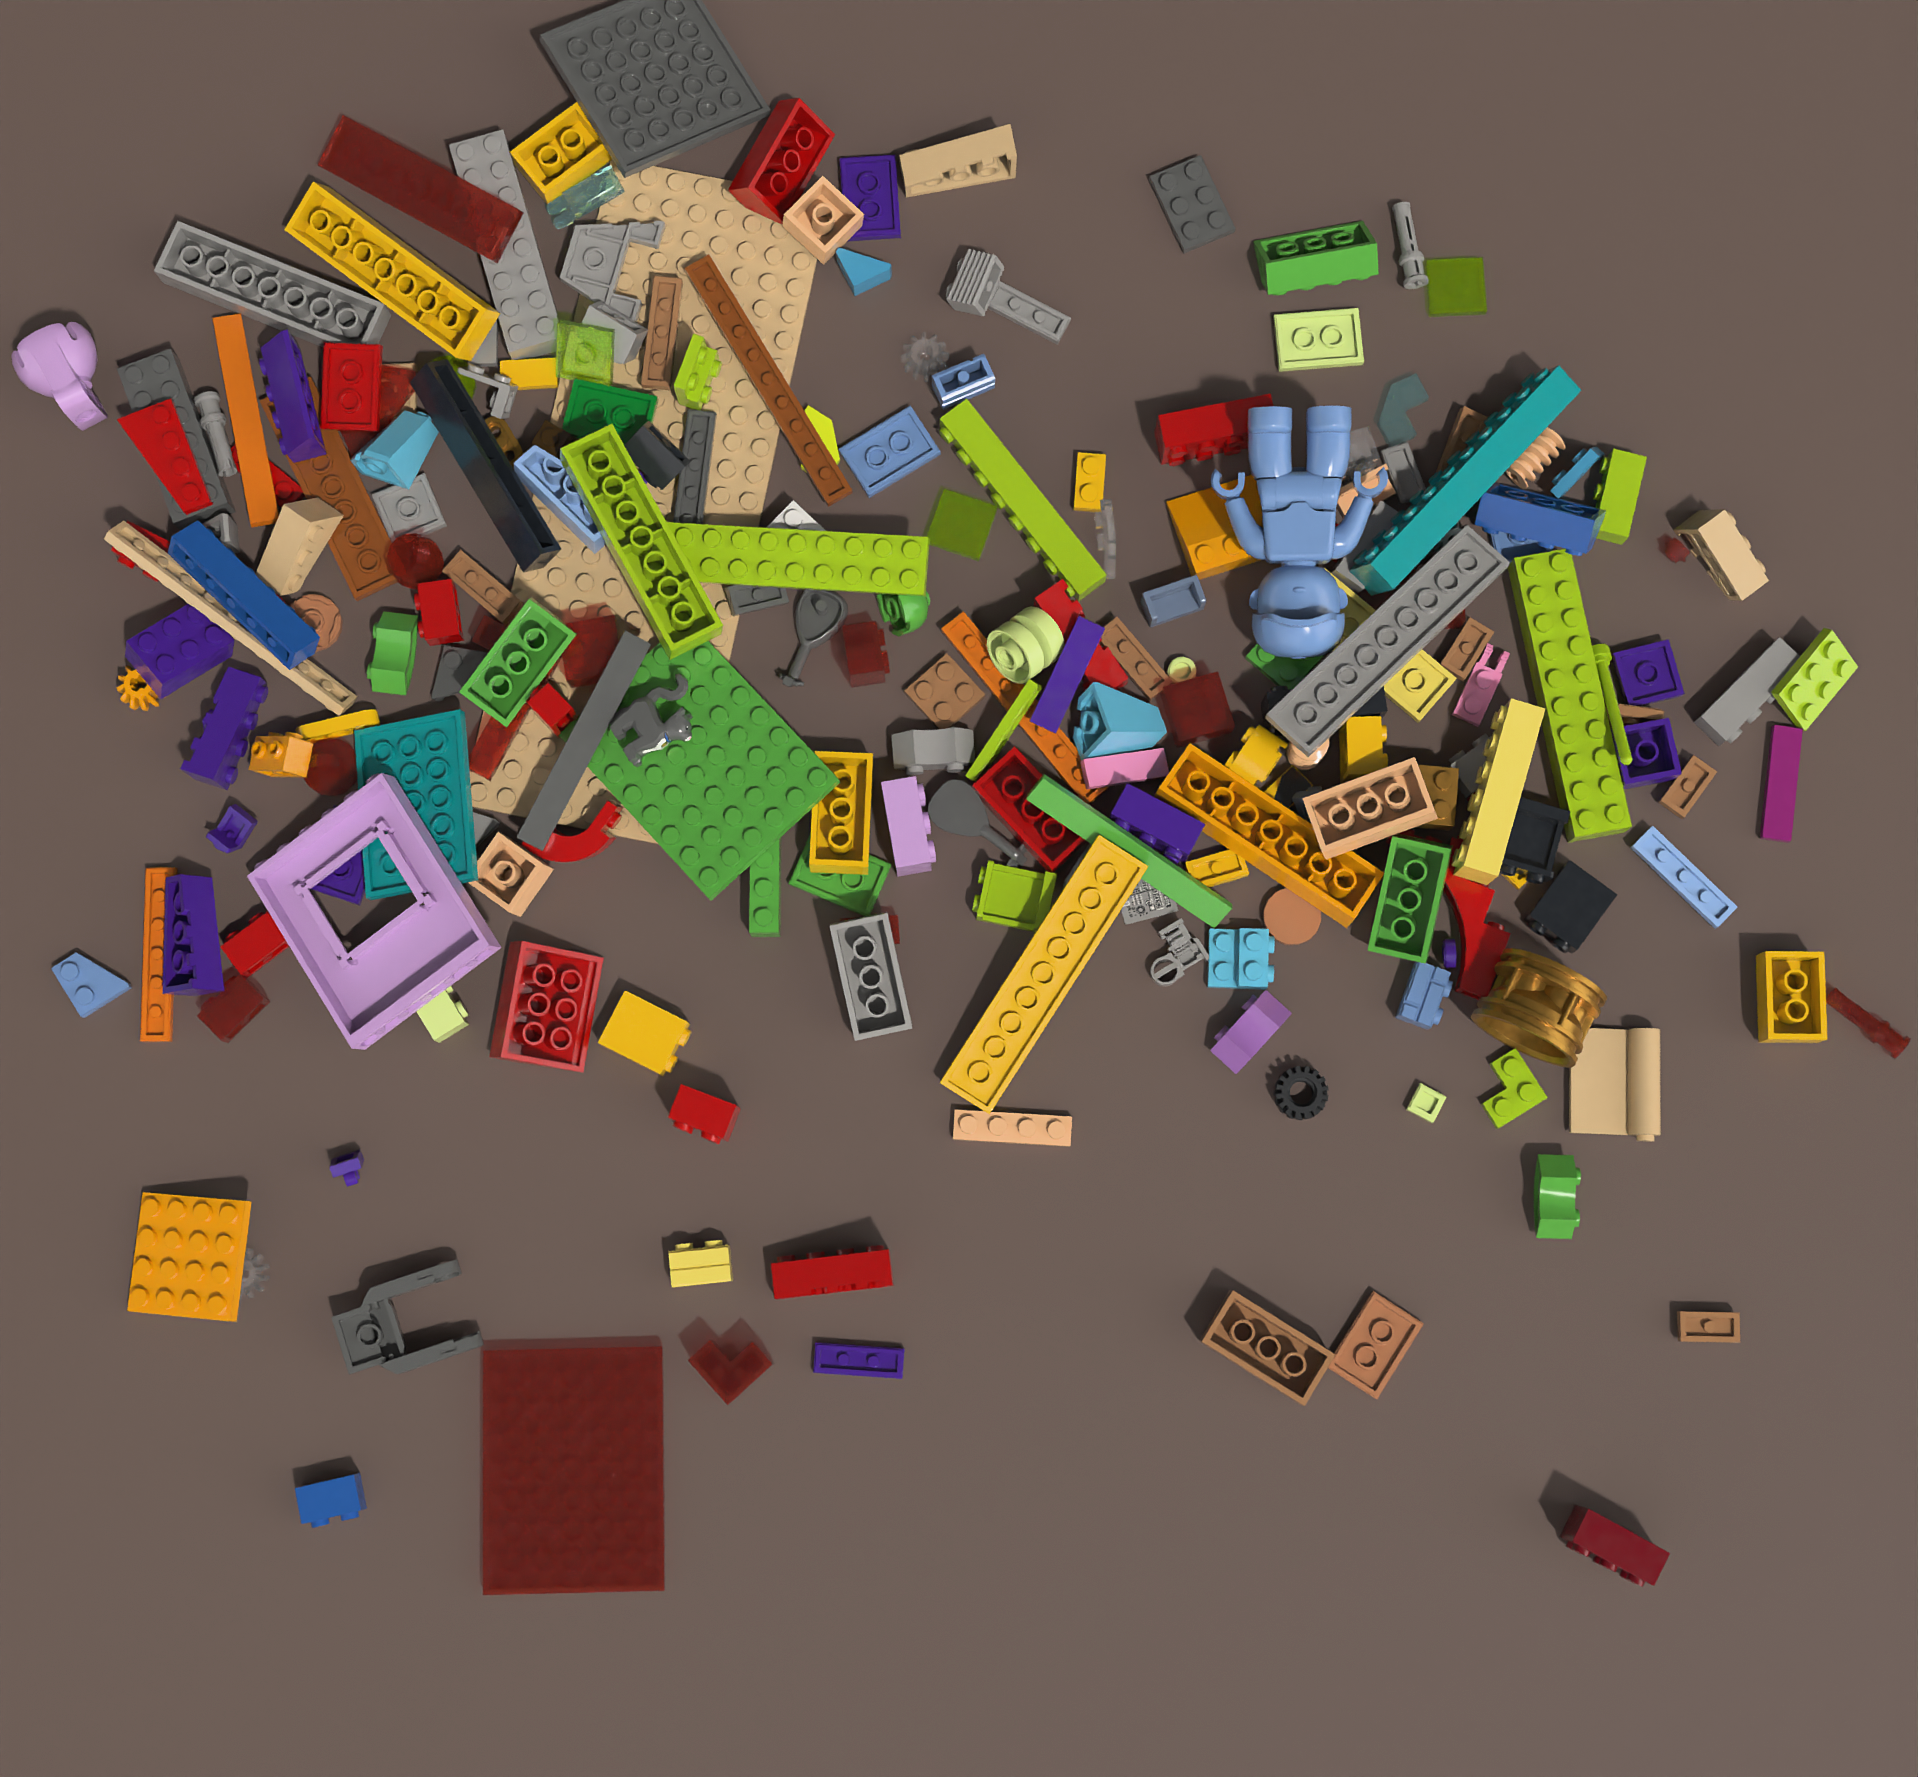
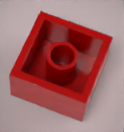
[668,1084,741,1145]

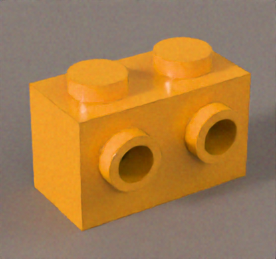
[248,732,313,778]

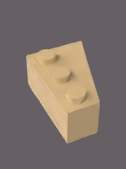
[256,497,344,596]
[1673,509,1769,601]

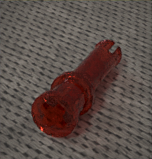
[1826,988,1911,1059]

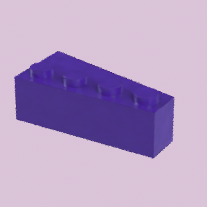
[180,667,268,790]
[162,874,224,996]

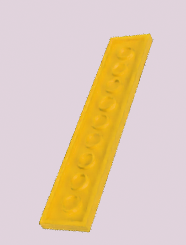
[940,834,1149,1114]

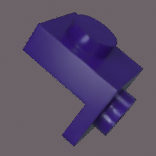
[206,804,258,853]

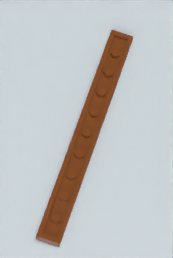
[685,254,853,507]

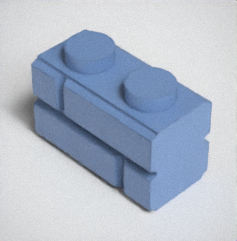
[931,354,995,410]
[1395,962,1453,1030]

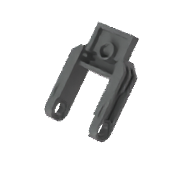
[331,1260,484,1375]

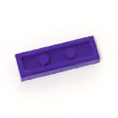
[813,1343,905,1379]

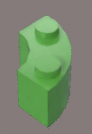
[367,611,418,695]
[1534,1154,1581,1239]

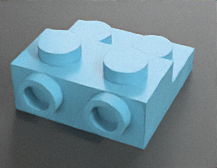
[1207,928,1275,990]

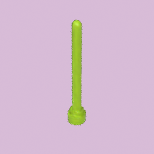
[1592,644,1632,765]

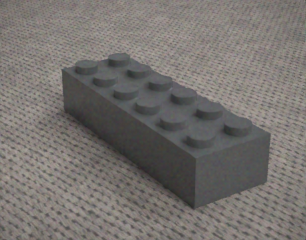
[117,348,236,531]

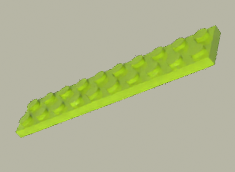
[667,522,930,596]

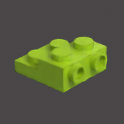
[674,334,722,410]

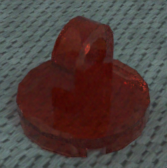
[385,533,444,589]
[304,738,358,796]

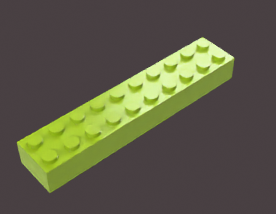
[1508,549,1632,843]

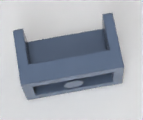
[1140,575,1206,628]

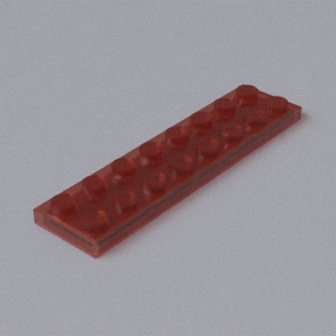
[318,115,524,264]

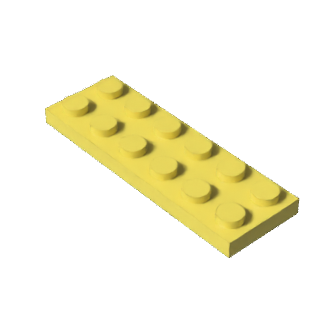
[1324,568,1457,723]

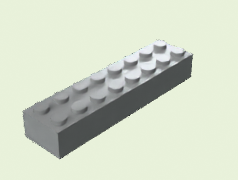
[449,129,567,360]
[154,221,391,348]

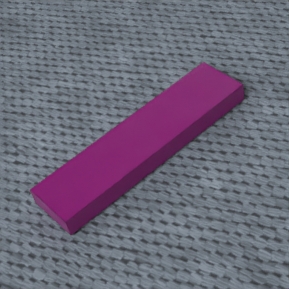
[1760,725,1803,843]

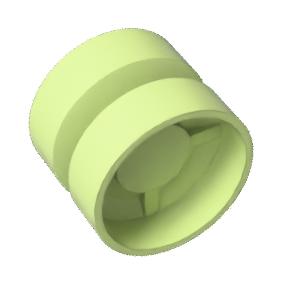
[987,606,1065,684]

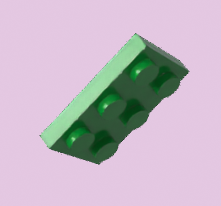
[562,378,659,445]

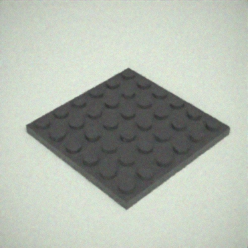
[540,0,771,178]

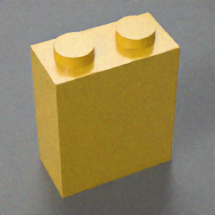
[598,991,691,1076]

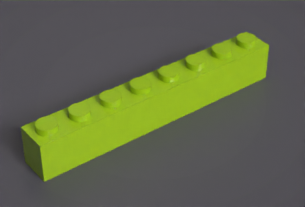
[939,399,1107,602]

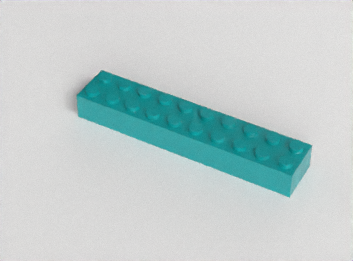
[1349,365,1582,596]

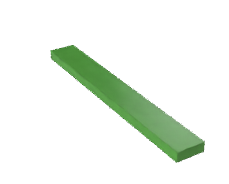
[1026,774,1232,928]

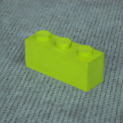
[1593,449,1647,545]

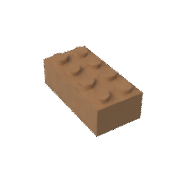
[1199,1290,1336,1406]

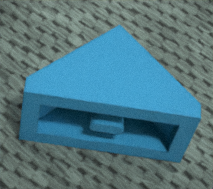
[836,247,892,296]

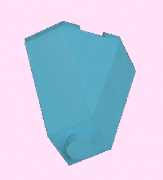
[350,410,439,490]
[1073,682,1167,761]

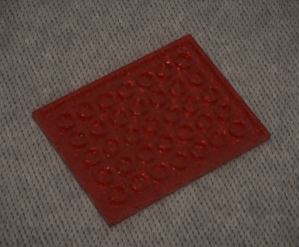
[483,1346,665,1595]

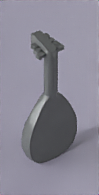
[779,589,848,687]
[928,779,1027,868]

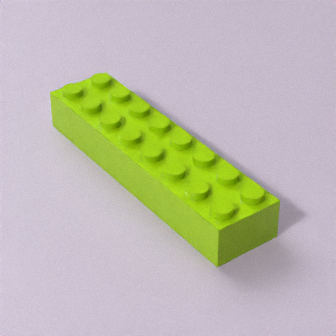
[560,424,723,660]

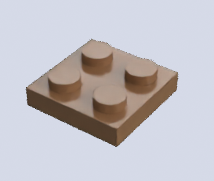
[904,653,985,729]

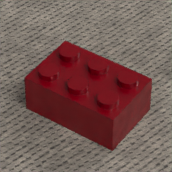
[1559,1505,1670,1587]

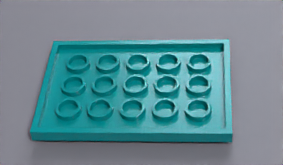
[354,709,478,900]

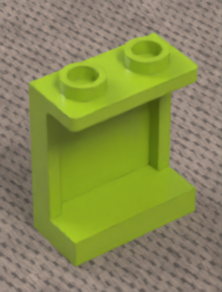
[972,860,1057,932]

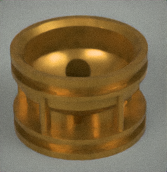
[1471,948,1607,1068]

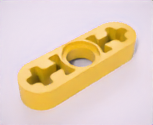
[295,709,381,743]

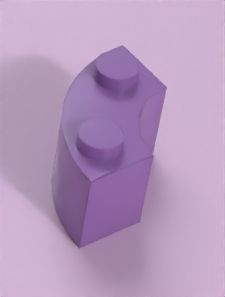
[1210,990,1292,1074]

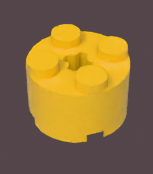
[1225,725,1288,789]

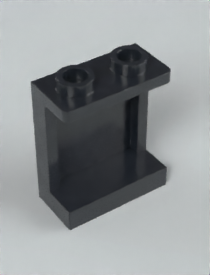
[1499,797,1570,884]
[1524,860,1618,954]

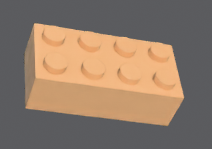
[1302,757,1438,860]

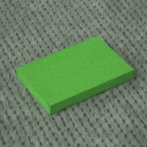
[789,833,892,916]

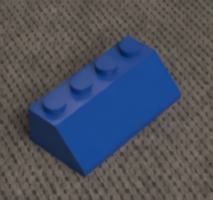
[1475,482,1606,556]

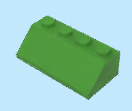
[1253,221,1379,295]
[459,597,577,727]

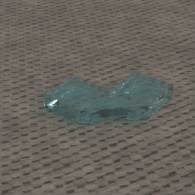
[1377,374,1429,447]

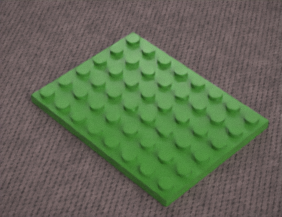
[559,641,840,901]

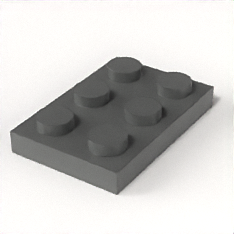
[1149,155,1235,254]

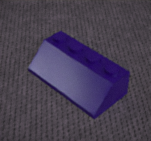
[259,329,327,463]

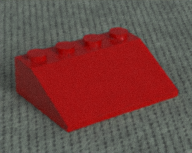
[489,941,604,1073]

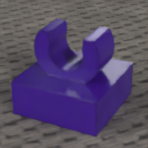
[329,1150,364,1187]

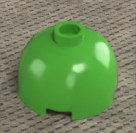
[877,591,930,637]

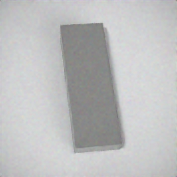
[987,281,1071,345]

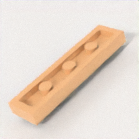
[953,1110,1072,1147]

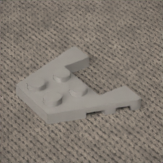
[560,221,665,323]

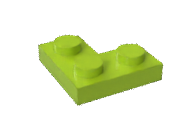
[1481,1048,1548,1129]

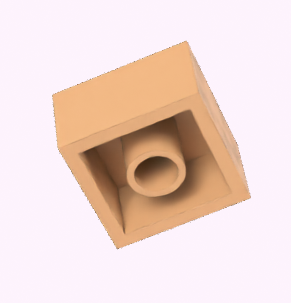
[783,176,864,265]
[468,832,554,917]

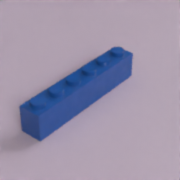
[168,520,320,670]

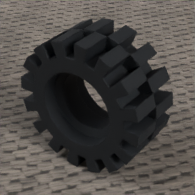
[1273,1066,1329,1120]

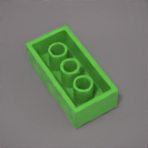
[1367,834,1453,964]

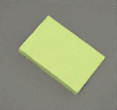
[1273,308,1364,372]

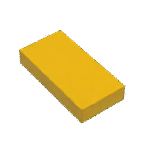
[500,357,559,390]

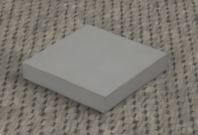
[372,473,447,547]

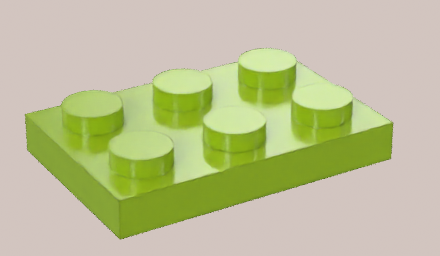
[1771,628,1858,731]

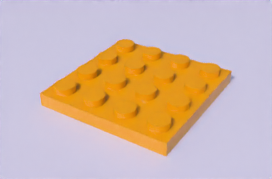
[127,1192,252,1322]

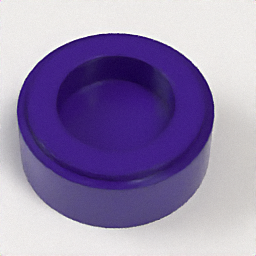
[1442,938,1456,968]

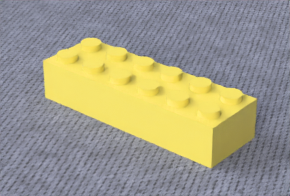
[1451,698,1545,885]

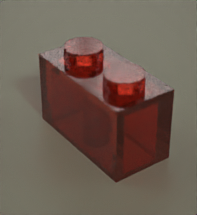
[197,974,270,1043]

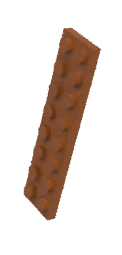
[260,377,409,601]

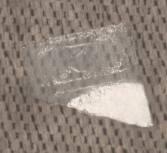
[1095,499,1116,579]

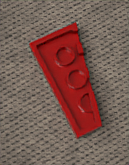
[117,398,213,515]

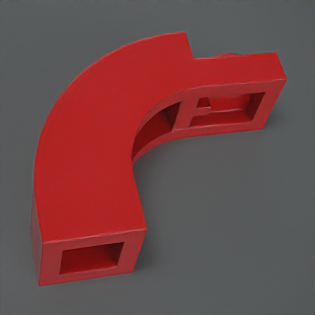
[521,800,623,862]

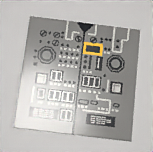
[1121,879,1178,925]

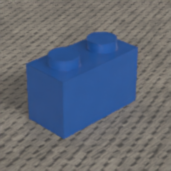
[295,1473,367,1528]

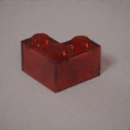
[842,621,890,688]
[688,1340,775,1405]

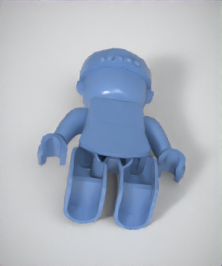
[1211,406,1388,659]

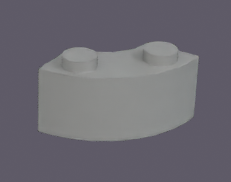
[892,727,975,775]

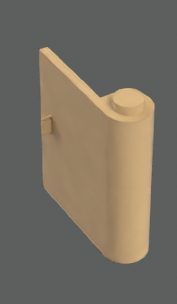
[1569,1028,1661,1142]

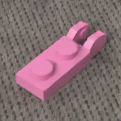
[1452,643,1510,727]

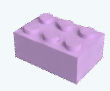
[881,776,936,877]

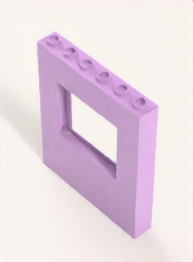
[247,773,502,1050]

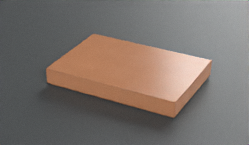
[1328,1291,1424,1400]

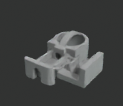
[1150,918,1209,987]

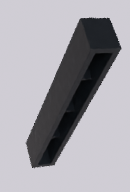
[410,359,561,573]

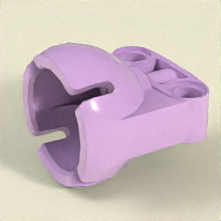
[11,322,108,431]

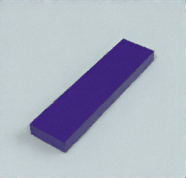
[1030,616,1105,734]

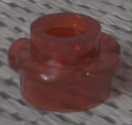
[1664,537,1690,564]

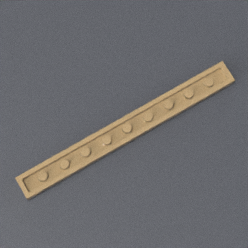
[104,520,358,716]

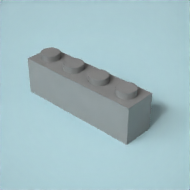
[1694,637,1800,746]

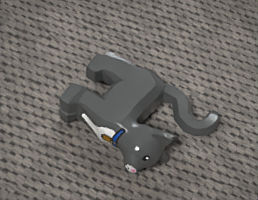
[610,674,693,767]

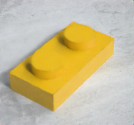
[1074,452,1106,512]
[1184,849,1249,887]

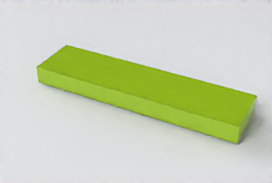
[965,679,1042,782]

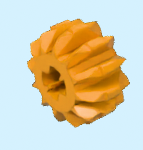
[116,666,165,711]

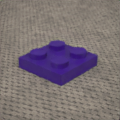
[1612,639,1685,706]

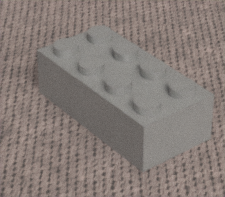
[829,911,912,1041]

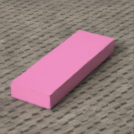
[1080,748,1169,789]

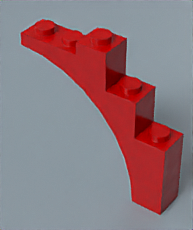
[1385,829,1511,1000]

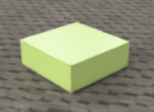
[1406,1083,1446,1123]

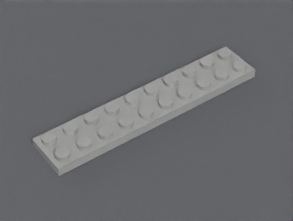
[1265,525,1510,757]

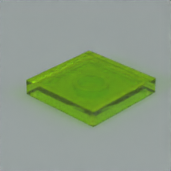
[1425,257,1487,317]
[556,320,615,386]
[927,489,998,561]

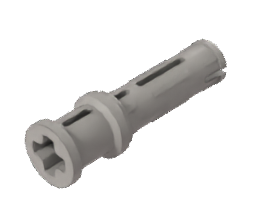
[1392,202,1429,289]
[194,391,237,477]

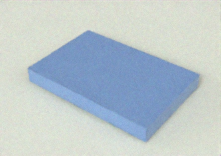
[838,405,941,498]

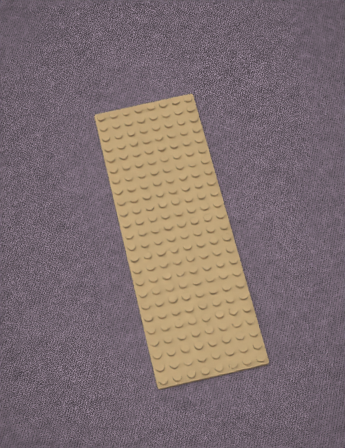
[470,159,817,844]

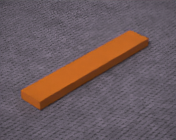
[140,867,177,1042]

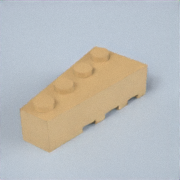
[899,124,1017,197]

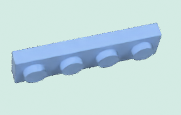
[1630,826,1737,929]

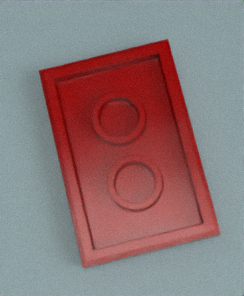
[320,342,383,432]

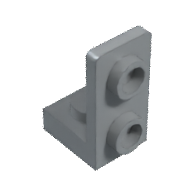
[457,363,518,419]

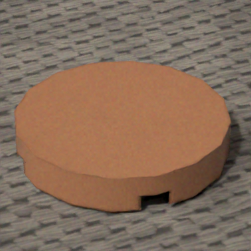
[290,594,343,652]
[1263,888,1321,945]

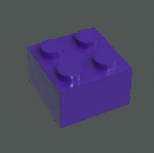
[1611,718,1682,790]

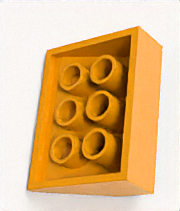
[1166,475,1263,580]

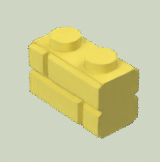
[668,1240,733,1287]

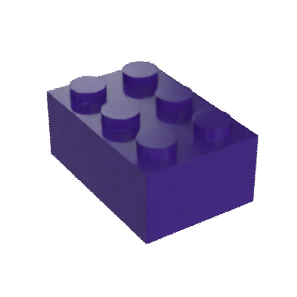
[125,604,235,699]
[1109,783,1205,864]

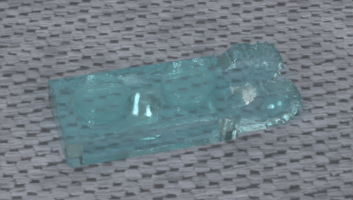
[546,165,625,229]

